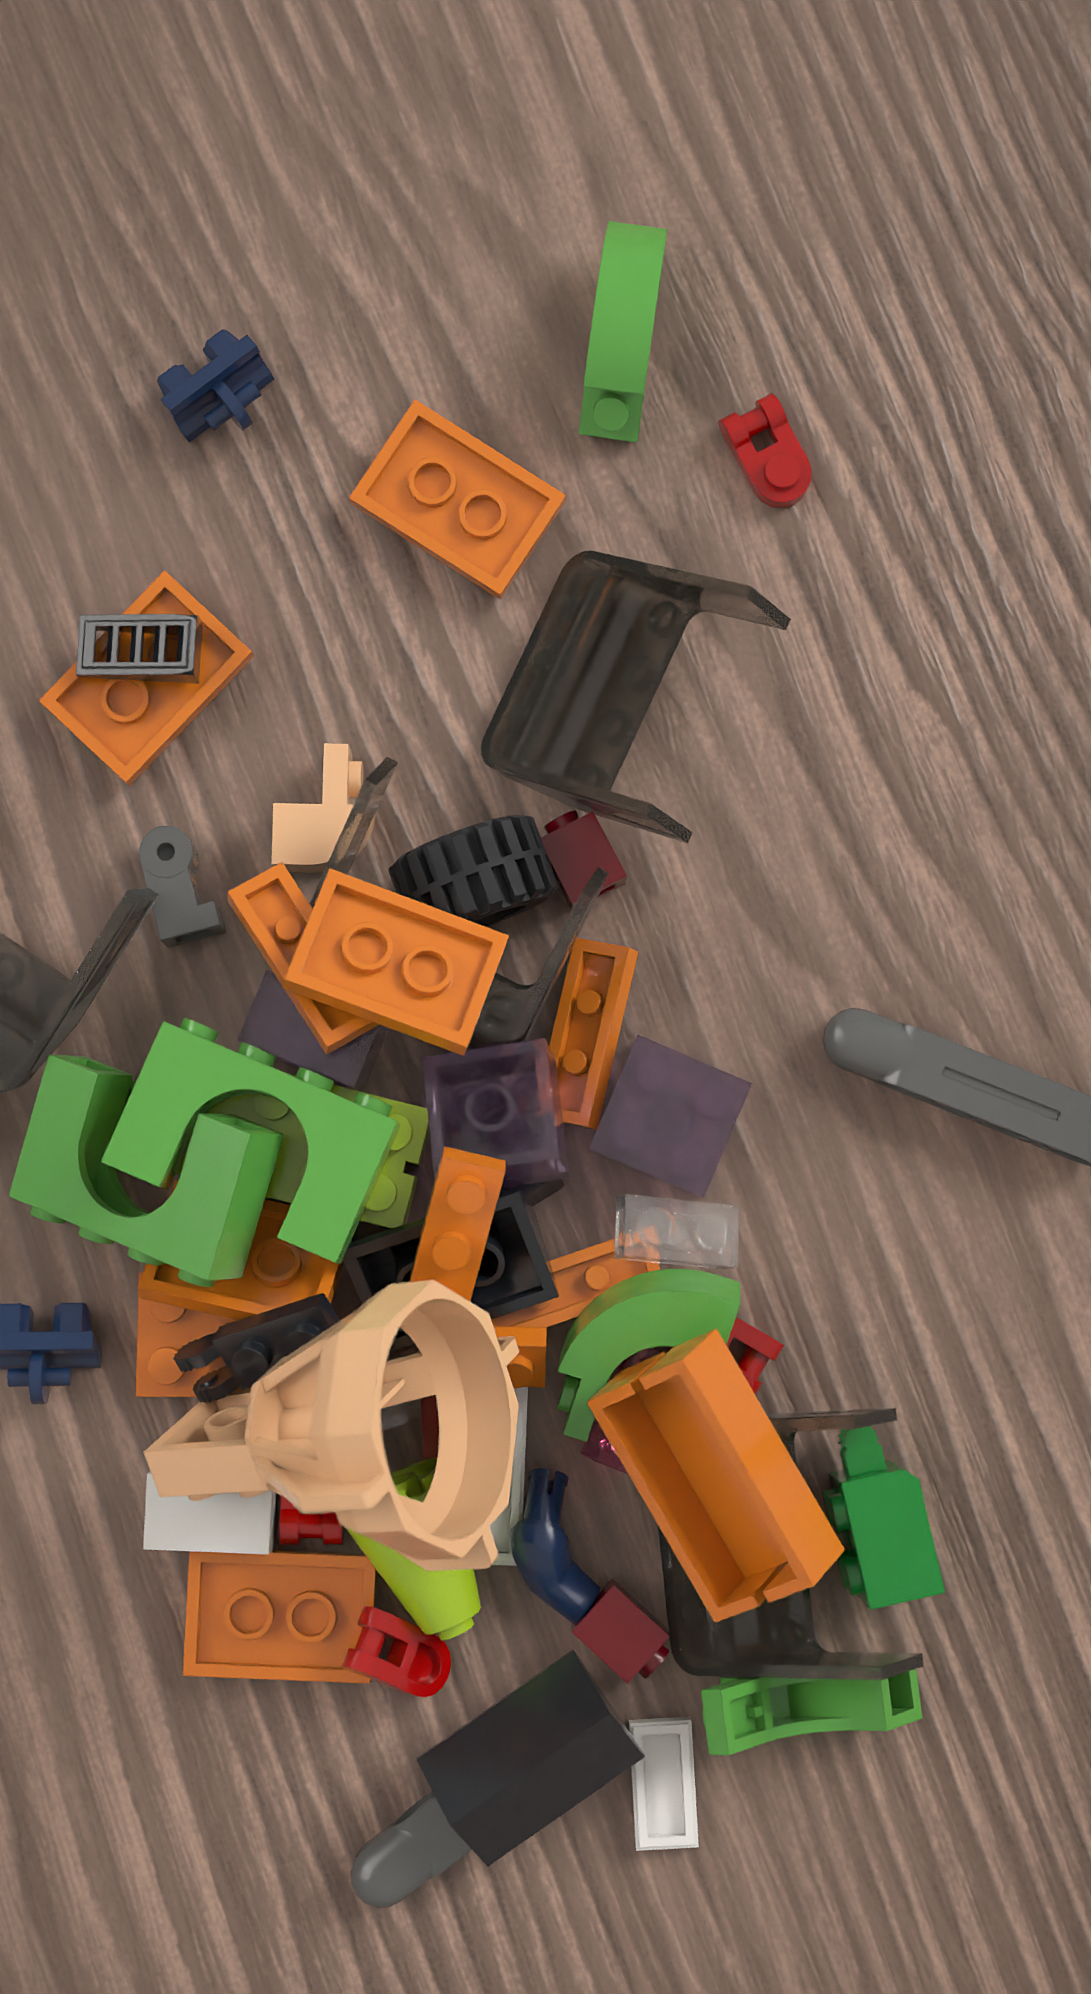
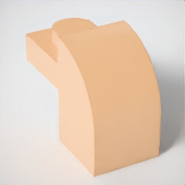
[271,743,375,873]

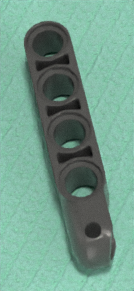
[822,1008,1091,1166]
[351,1791,472,1908]

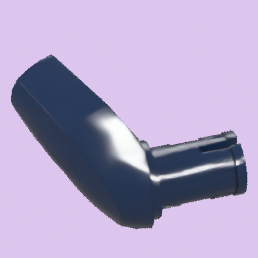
[510,1468,601,1624]

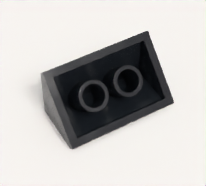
[343,1187,559,1353]
[417,1649,645,1866]

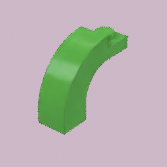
[578,221,667,443]
[556,1269,740,1442]
[701,1655,923,1755]

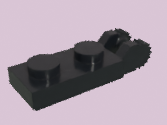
[173,1293,340,1403]

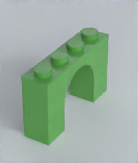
[101,1018,401,1264]
[9,1055,284,1287]

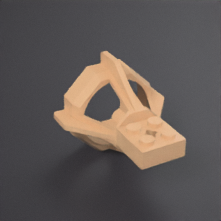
[144,1280,519,1571]

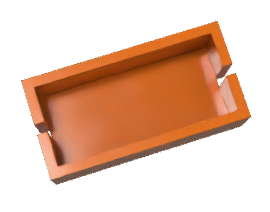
[587,1328,845,1623]

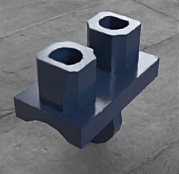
[157,329,274,443]
[0,1303,102,1405]

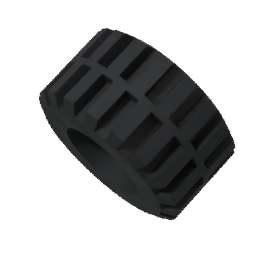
[388,815,559,927]

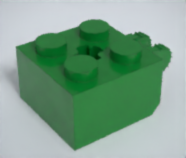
[822,1420,945,1610]

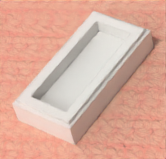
[629,1717,699,1851]

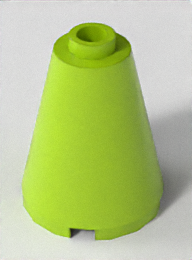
[344,1458,481,1640]

